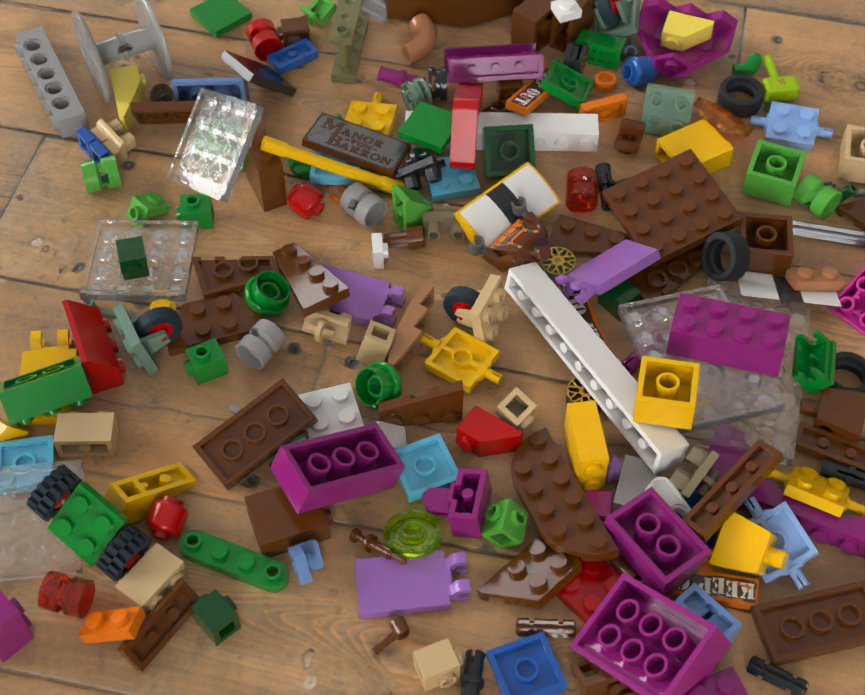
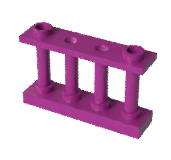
[444,43,543,83]

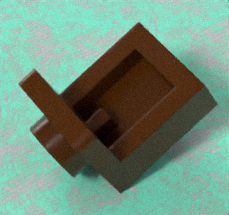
[613,118,646,155]

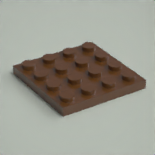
[602,149,743,269]

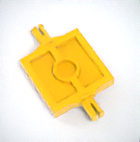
[345,92,398,136]
[421,326,504,394]
[768,465,865,518]

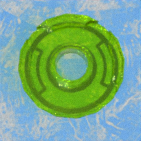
[383,509,443,559]

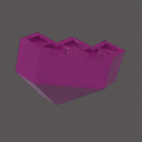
[636,0,738,79]

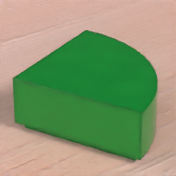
[288,158,311,180]

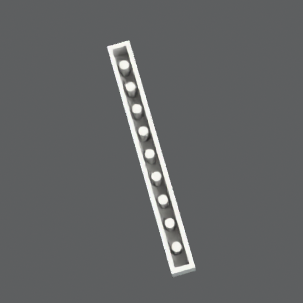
[504,262,690,474]

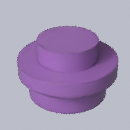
[606,454,624,482]

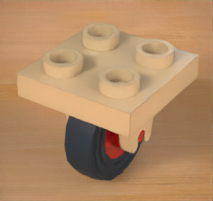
[443,274,509,345]

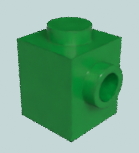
[176,193,214,230]
[183,338,228,385]

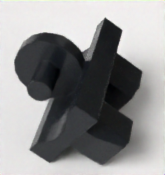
[395,148,446,191]

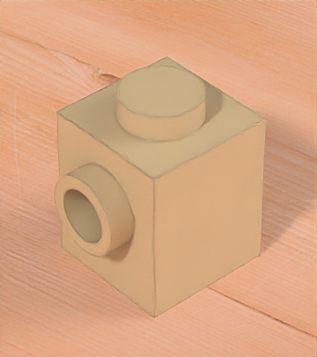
[356,320,396,365]
[495,387,537,430]
[413,638,463,692]

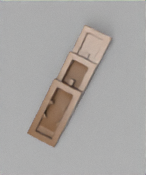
[388,282,434,374]

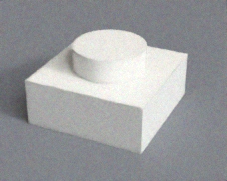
[551,0,582,23]
[371,233,389,270]

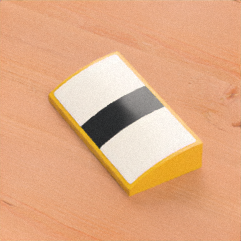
[453,162,561,257]

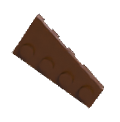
[272,242,350,317]
[627,243,704,313]

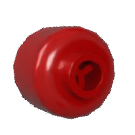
[286,182,325,220]
[145,496,188,542]

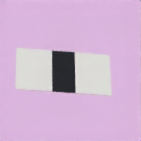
[738,272,841,307]

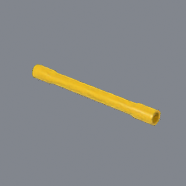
[261,136,405,194]

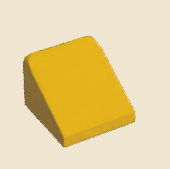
[0,419,29,442]

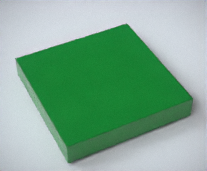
[189,0,252,38]
[540,59,594,110]
[398,101,452,154]

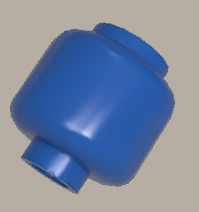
[622,56,658,87]

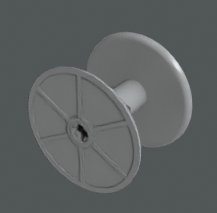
[71,0,173,102]

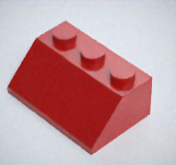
[62,300,126,394]

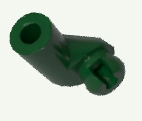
[824,181,858,203]

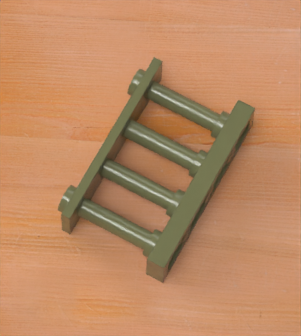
[328,0,369,84]

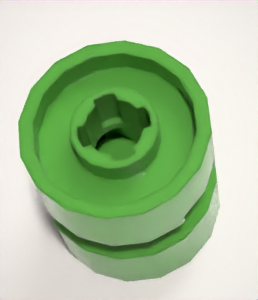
[80,155,122,194]
[793,173,842,220]

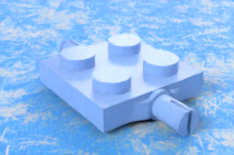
[750,101,833,152]
[744,496,820,590]

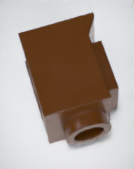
[277,14,311,48]

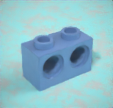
[674,582,742,644]

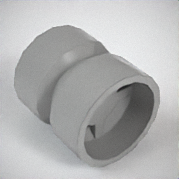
[340,182,387,228]
[235,319,286,370]

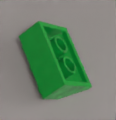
[0,355,93,426]

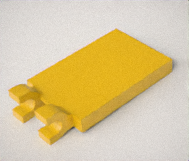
[16,329,79,426]

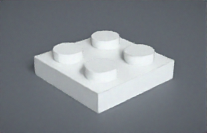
[298,382,364,439]

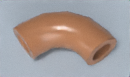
[401,13,437,65]

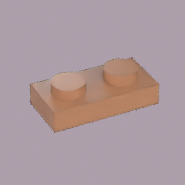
[785,267,845,291]

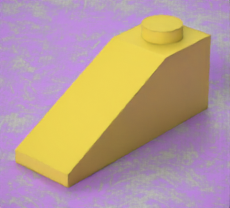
[109,65,147,135]

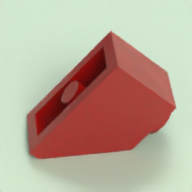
[456,405,523,457]

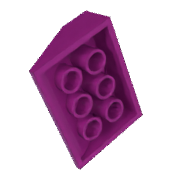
[569,572,731,695]

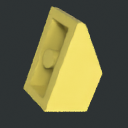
[660,11,714,51]

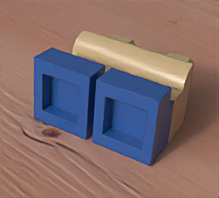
[76,118,136,166]

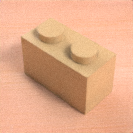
[53,411,119,457]
[115,543,188,617]

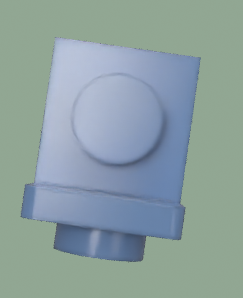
[287,539,324,585]

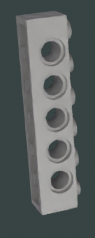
[14,26,90,139]

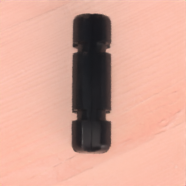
[746,656,809,695]

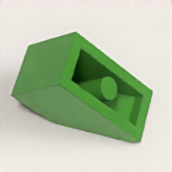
[392,184,433,231]

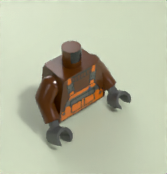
[469,196,551,272]

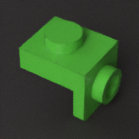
[299,0,337,28]
[127,192,171,229]

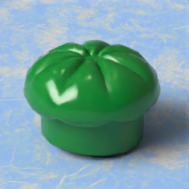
[244,271,290,317]
[355,361,402,410]

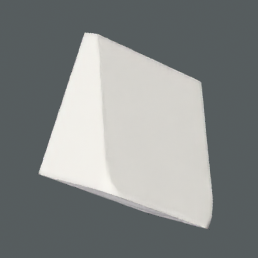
[377,421,407,449]

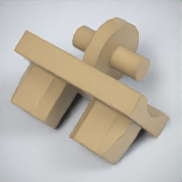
[302,307,352,345]

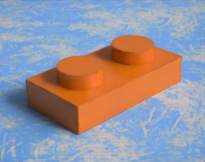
[579,93,628,123]
[78,607,146,644]

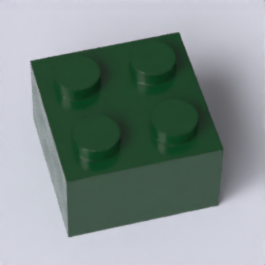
[482,124,536,178]

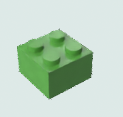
[741,139,807,207]

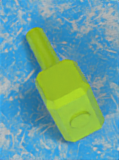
[761,55,800,103]

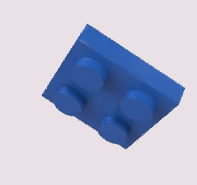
[485,631,568,695]

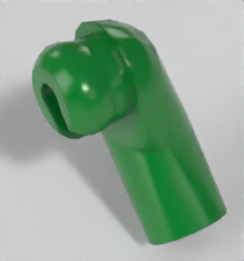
[732,53,762,75]

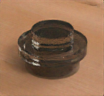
[150,84,174,102]

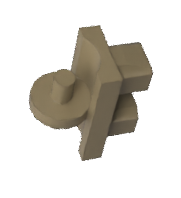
[423,203,465,241]
[669,445,721,500]

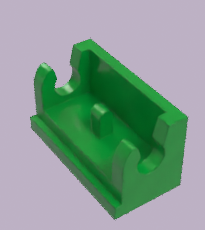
[576,28,627,70]
[792,330,837,394]

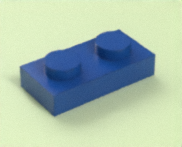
[267,38,319,75]

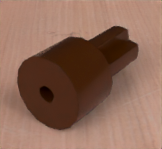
[383,225,426,250]

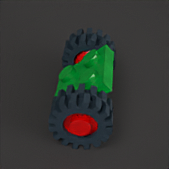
[26,465,152,582]

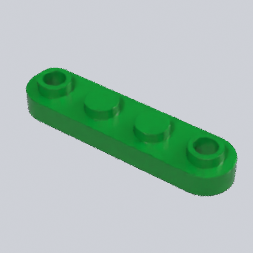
[179,530,289,593]

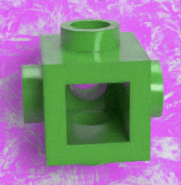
[481,498,529,549]

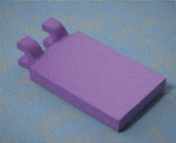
[554,239,661,305]
[299,263,406,328]
[355,550,471,619]

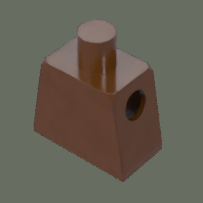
[798,387,865,442]

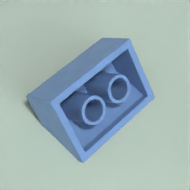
[171,77,250,116]

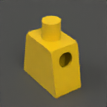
[709,512,789,576]

